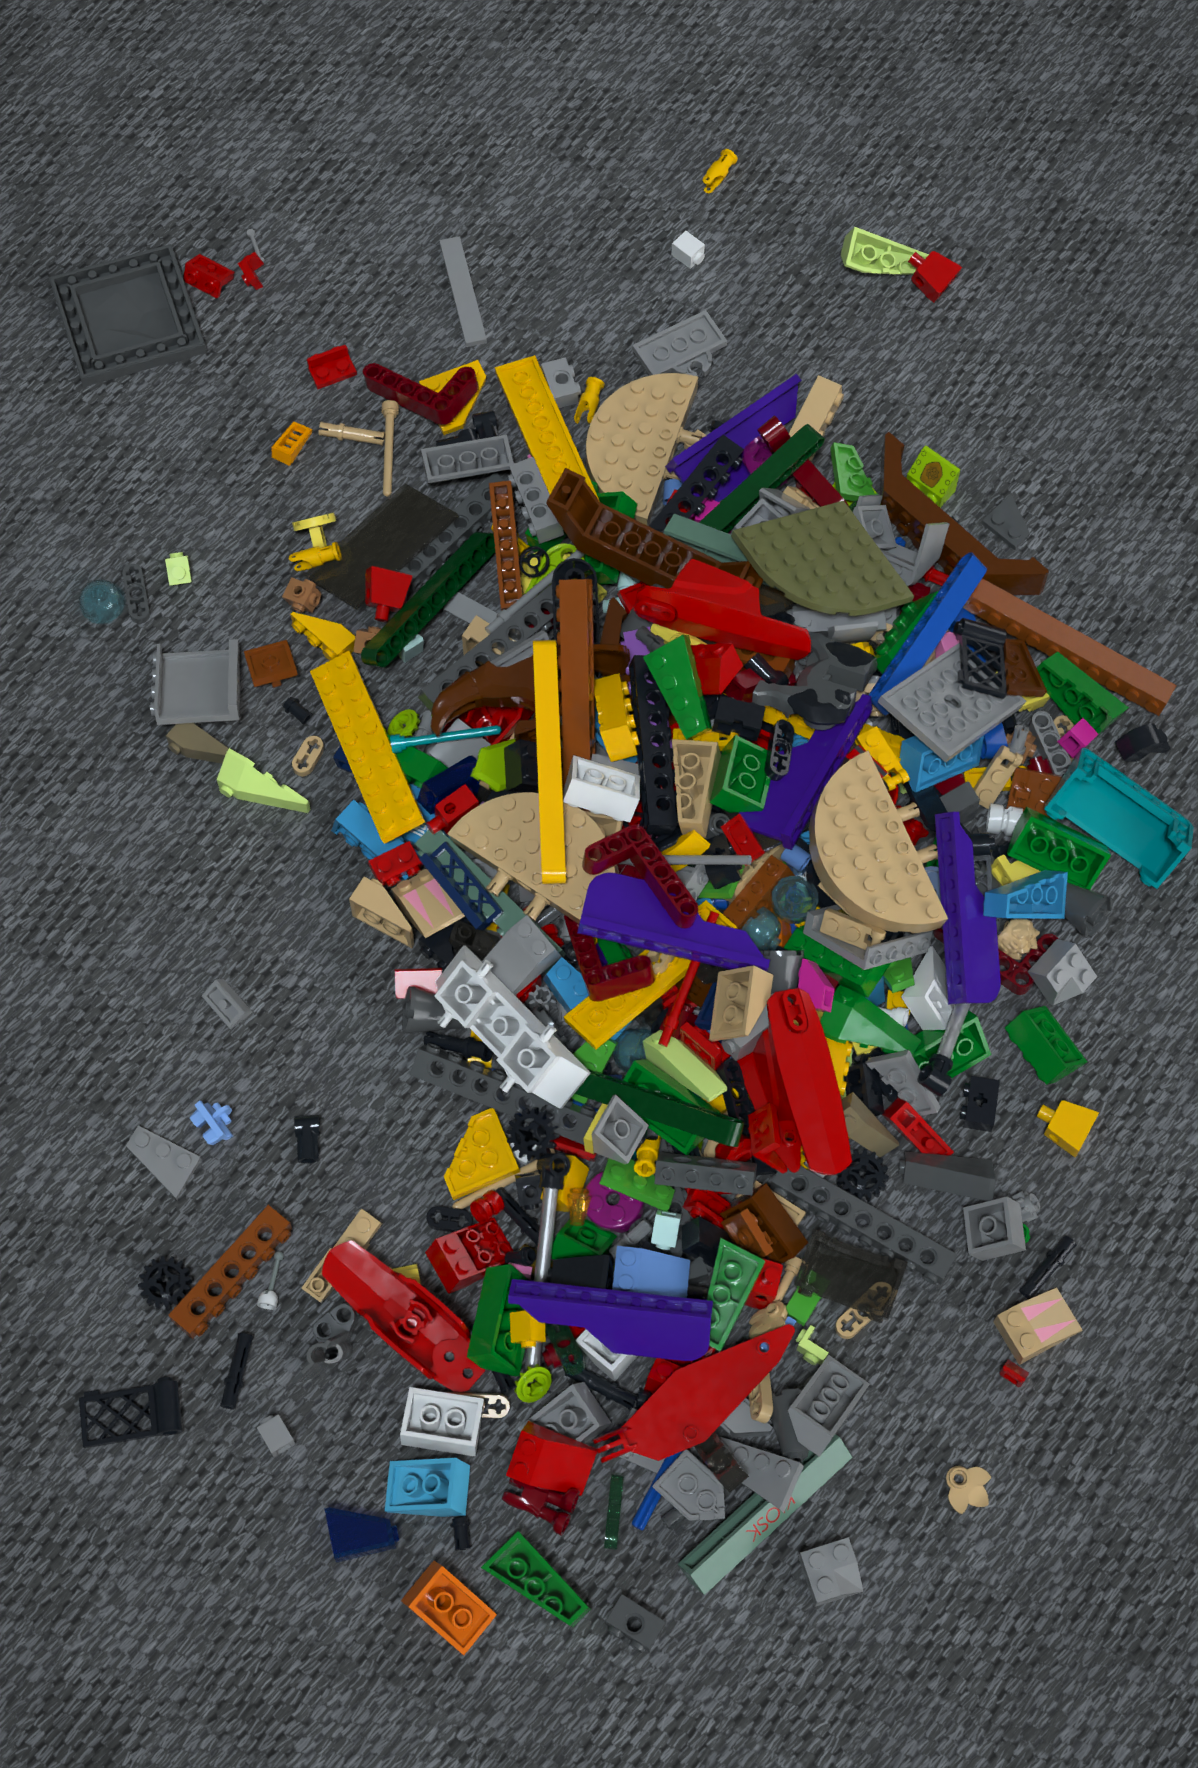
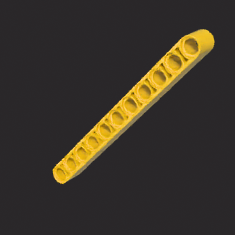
[533,640,566,884]

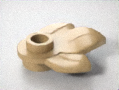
[749,1301,788,1339]
[946,1466,991,1514]

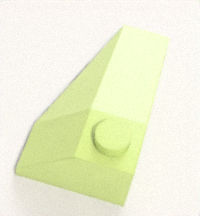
[841,227,929,275]
[217,748,311,813]
[643,1030,727,1102]

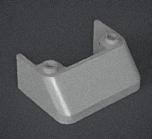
[856,494,949,586]

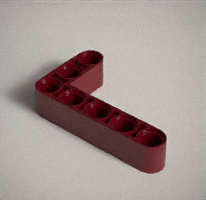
[363,363,479,425]
[757,415,850,507]
[582,825,698,929]
[564,915,655,1002]
[933,928,1058,995]

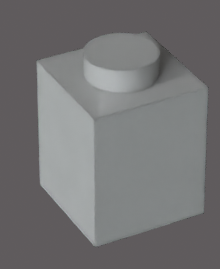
[257,1414,296,1458]

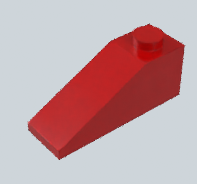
[882,1098,954,1156]

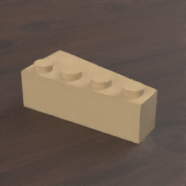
[789,375,844,461]
[672,739,721,838]

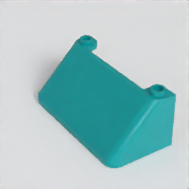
[1044,748,1194,889]

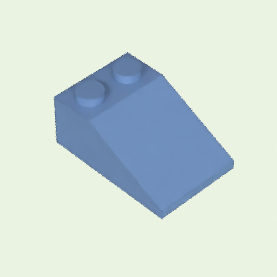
[612,1246,690,1298]

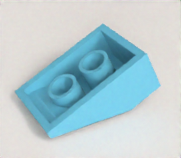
[385,1458,470,1517]

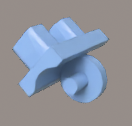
[190,1101,233,1145]

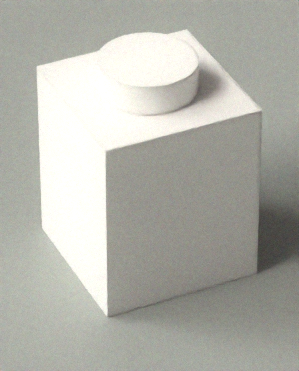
[671,231,705,269]

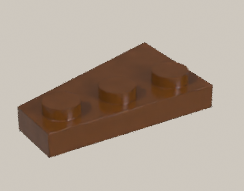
[1004,639,1047,697]

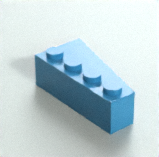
[331,800,421,883]
[983,870,1068,919]
[543,957,633,1041]

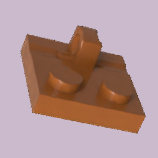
[243,640,298,688]
[1006,767,1061,819]
[721,1208,773,1258]

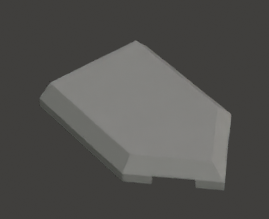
[652,1449,725,1521]

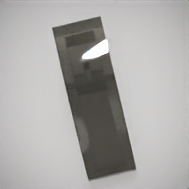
[694,1431,749,1493]

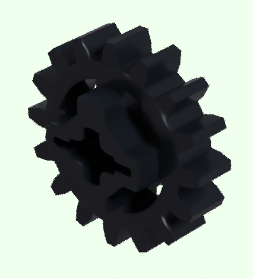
[506,1107,559,1161]
[836,1149,889,1202]
[138,1256,193,1311]

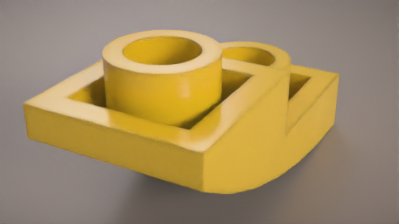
[661,830,710,872]

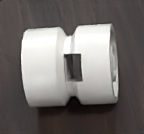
[986,803,1023,837]

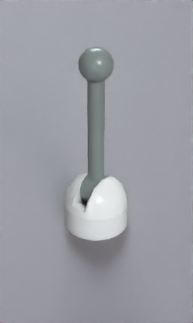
[257,1251,284,1310]

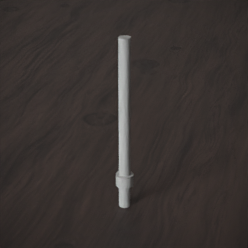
[485,550,585,634]
[619,855,752,867]

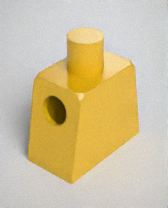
[1036,1100,1099,1158]

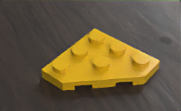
[419,360,486,435]
[444,1108,521,1200]

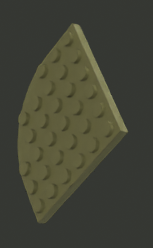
[731,501,914,616]

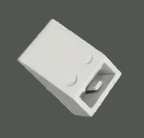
[901,946,955,1030]

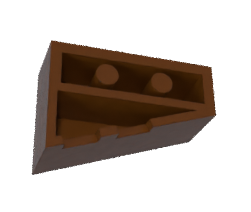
[720,1183,809,1264]

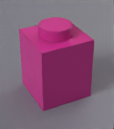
[1057,718,1098,758]

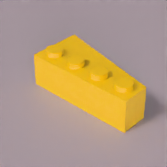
[594,673,640,762]

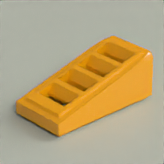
[271,421,312,466]

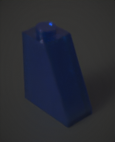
[417,755,480,815]
[324,1507,400,1563]

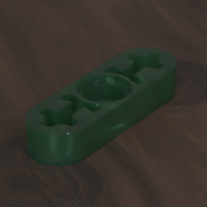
[545,1323,585,1375]
[604,1474,624,1550]

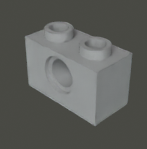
[541,357,581,408]

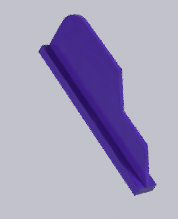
[665,374,802,502]
[739,694,872,850]
[935,812,1001,1005]
[577,873,770,972]
[508,1279,713,1361]

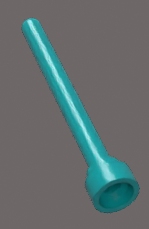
[390,725,501,753]

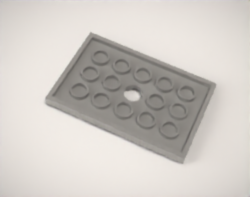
[878,643,1026,762]

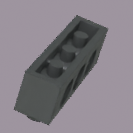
[654,1152,757,1196]

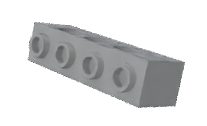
[507,457,564,544]

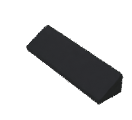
[903,782,948,832]

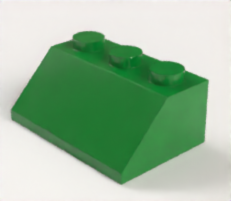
[710,735,771,813]
[1005,1006,1087,1085]

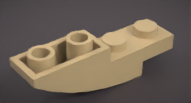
[302,1209,383,1303]

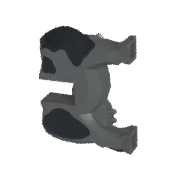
[752,623,878,730]

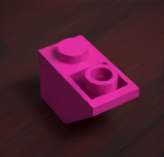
[798,959,834,1012]

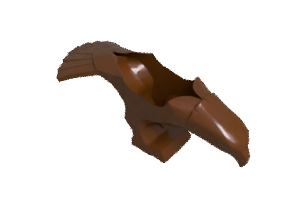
[430,644,630,742]

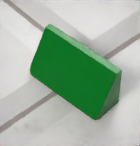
[597,938,632,965]

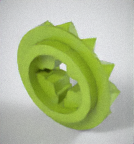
[388,709,420,738]
[514,1364,552,1403]

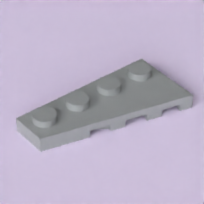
[706,1435,804,1513]

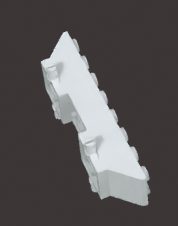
[435,945,591,1109]

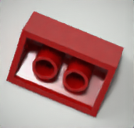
[691,643,743,695]

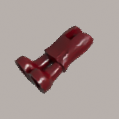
[501,1478,580,1536]

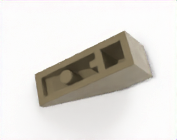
[166,723,229,764]
[841,1092,899,1158]

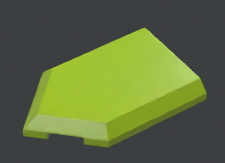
[471,739,515,792]

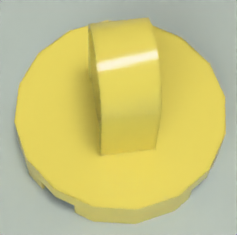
[292,513,336,548]

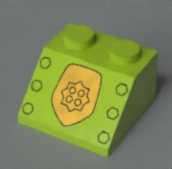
[906,445,960,508]

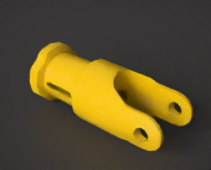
[703,149,738,193]
[574,377,605,424]
[289,542,342,571]
[634,1135,661,1177]

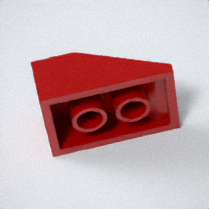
[506,1421,598,1496]

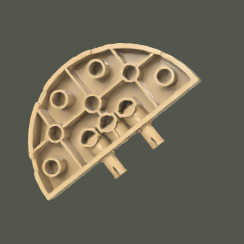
[586,373,702,526]
[809,751,948,933]
[447,792,619,924]

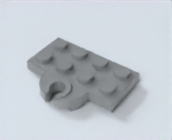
[632,310,727,377]

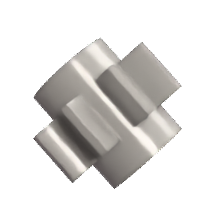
[529,985,557,1014]
[1012,1191,1040,1222]

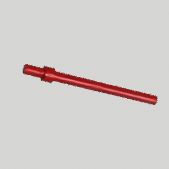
[658,911,719,1047]

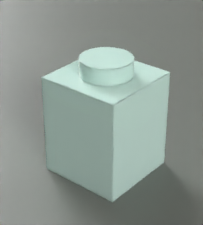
[651,1210,682,1250]

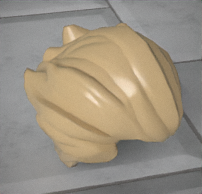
[998,918,1040,960]

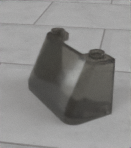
[794,1229,908,1323]

